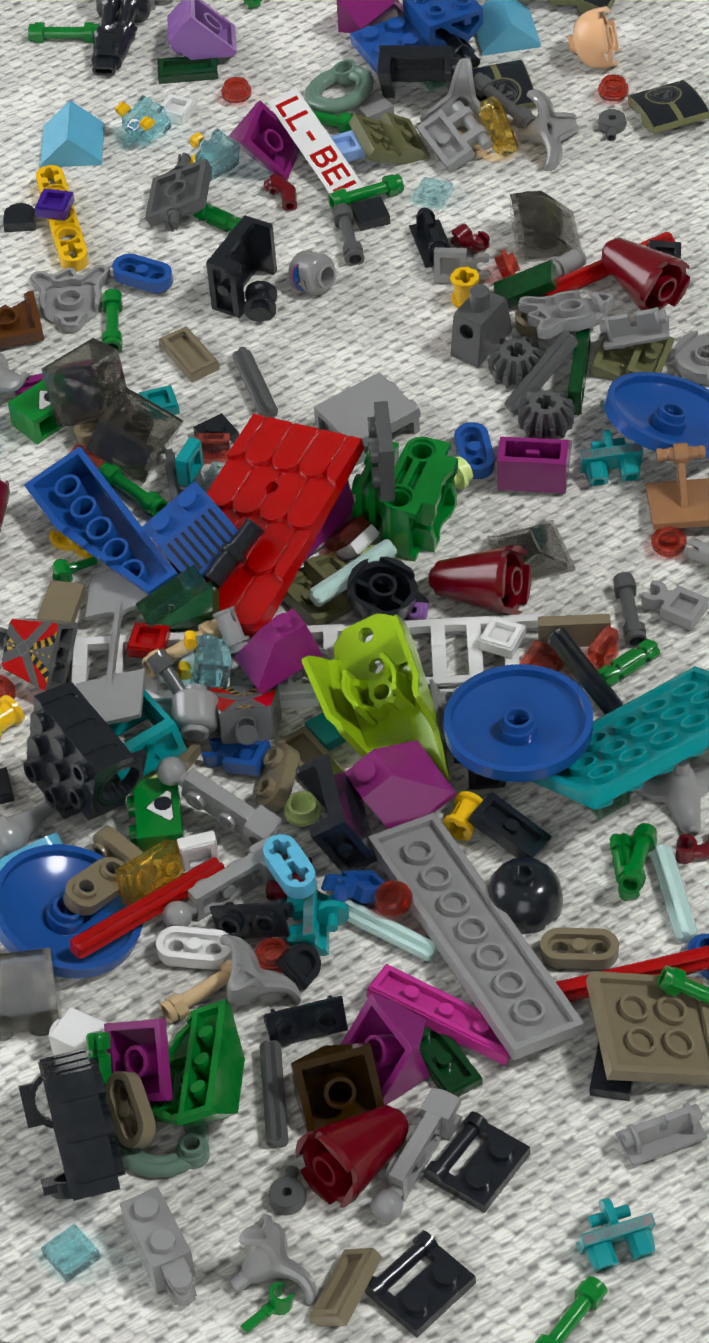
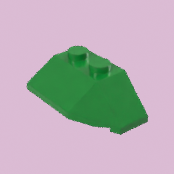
[152,999,245,1126]

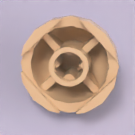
[568,6,619,69]

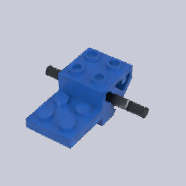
[350,0,483,74]

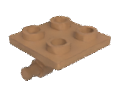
[646,443,709,530]

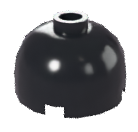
[347,557,419,621]
[487,857,563,934]

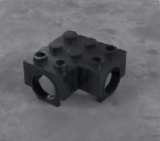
[23,681,147,821]
[18,1048,126,1201]

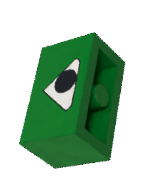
[8,369,88,445]
[127,777,184,860]

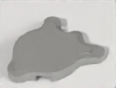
[30,265,111,332]
[518,290,615,339]

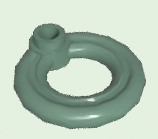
[304,59,374,114]
[113,1102,210,1179]

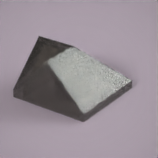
[487,520,575,582]

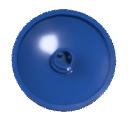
[604,372,709,460]
[443,664,593,782]
[0,844,143,979]

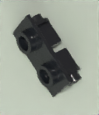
[409,207,451,268]
[210,898,294,939]
[263,995,348,1046]

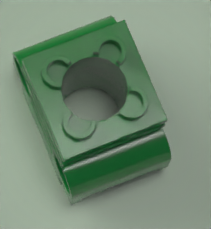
[351,436,458,562]

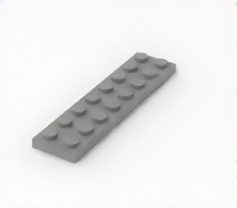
[368,812,584,1061]

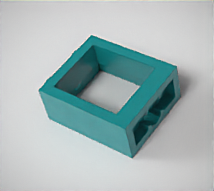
[109,689,188,782]

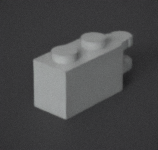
[120,1187,197,1307]

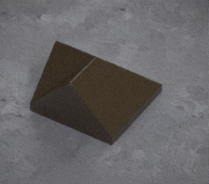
[291,1043,384,1132]

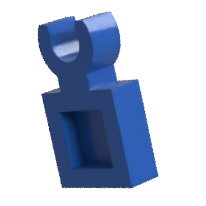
[201,738,271,776]
[321,870,394,906]

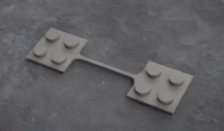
[76,570,155,725]

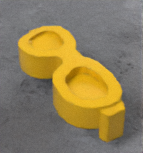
[48,530,93,559]

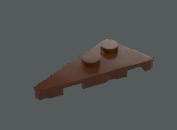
[0,290,44,349]

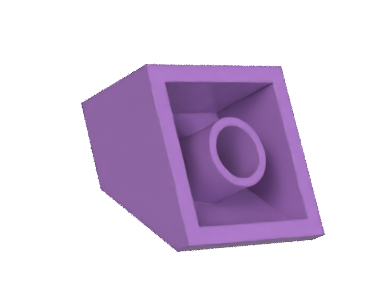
[167,0,237,60]

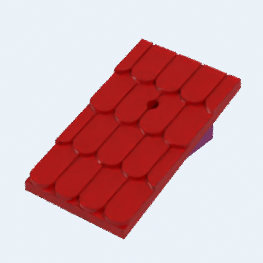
[151,413,365,638]

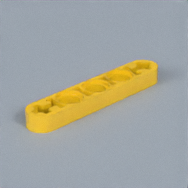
[36,165,89,272]

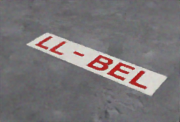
[267,88,364,206]

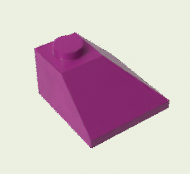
[234,608,323,694]
[344,740,457,829]

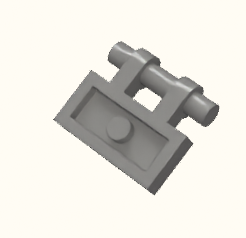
[416,101,493,173]

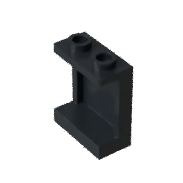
[377,45,459,98]
[206,215,277,318]
[296,753,377,872]

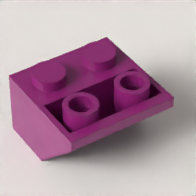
[497,436,572,494]

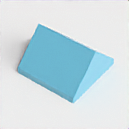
[476,0,541,56]
[40,100,104,167]

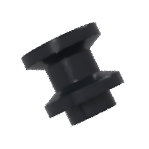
[244,281,277,322]

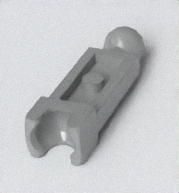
[157,756,282,847]
[162,836,288,927]
[370,1088,462,1222]

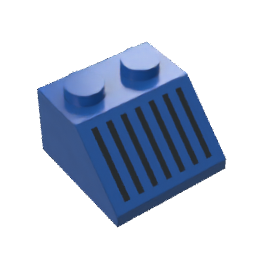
[142,481,238,587]

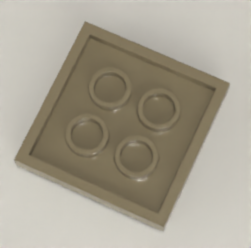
[586,971,709,1085]

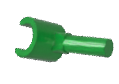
[52,556,98,582]
[240,1282,294,1334]

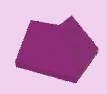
[337,0,403,33]
[228,100,300,180]
[341,994,430,1105]
[104,1017,173,1102]

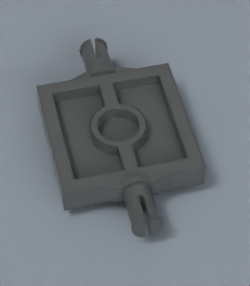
[145,153,212,232]

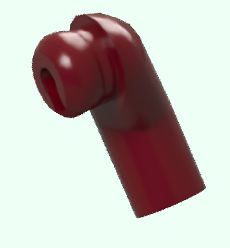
[263,174,298,211]

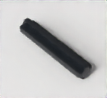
[548,628,623,715]

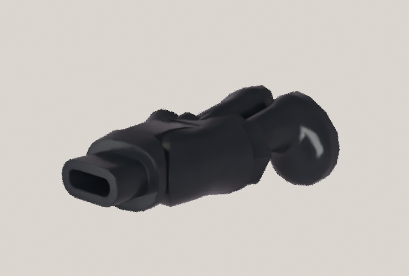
[91,0,151,76]

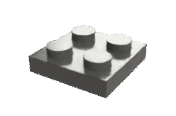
[367,401,395,502]

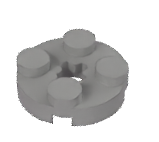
[674,331,709,388]

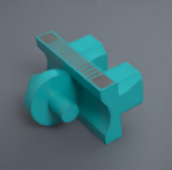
[579,429,643,487]
[286,880,349,956]
[575,1197,656,1273]

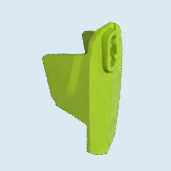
[301,613,451,782]

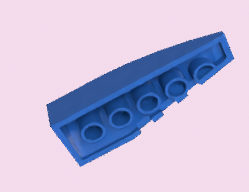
[24,446,179,596]

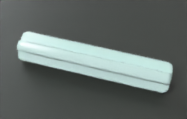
[308,539,397,607]
[651,844,698,943]
[343,899,438,962]

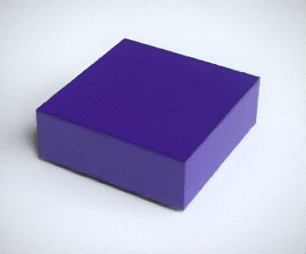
[34,188,75,221]

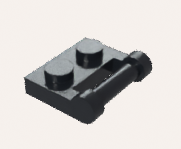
[423,1111,530,1213]
[364,1230,476,1338]

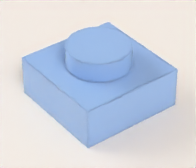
[330,130,365,162]

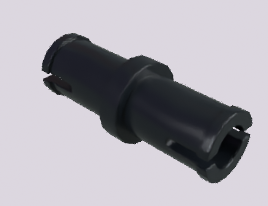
[203,518,264,588]

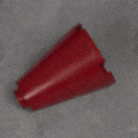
[601,237,690,311]
[429,545,531,615]
[295,1105,409,1208]

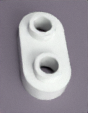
[156,926,232,970]

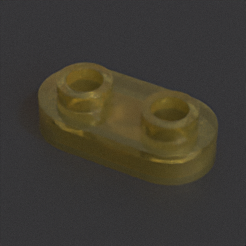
[478,96,519,157]

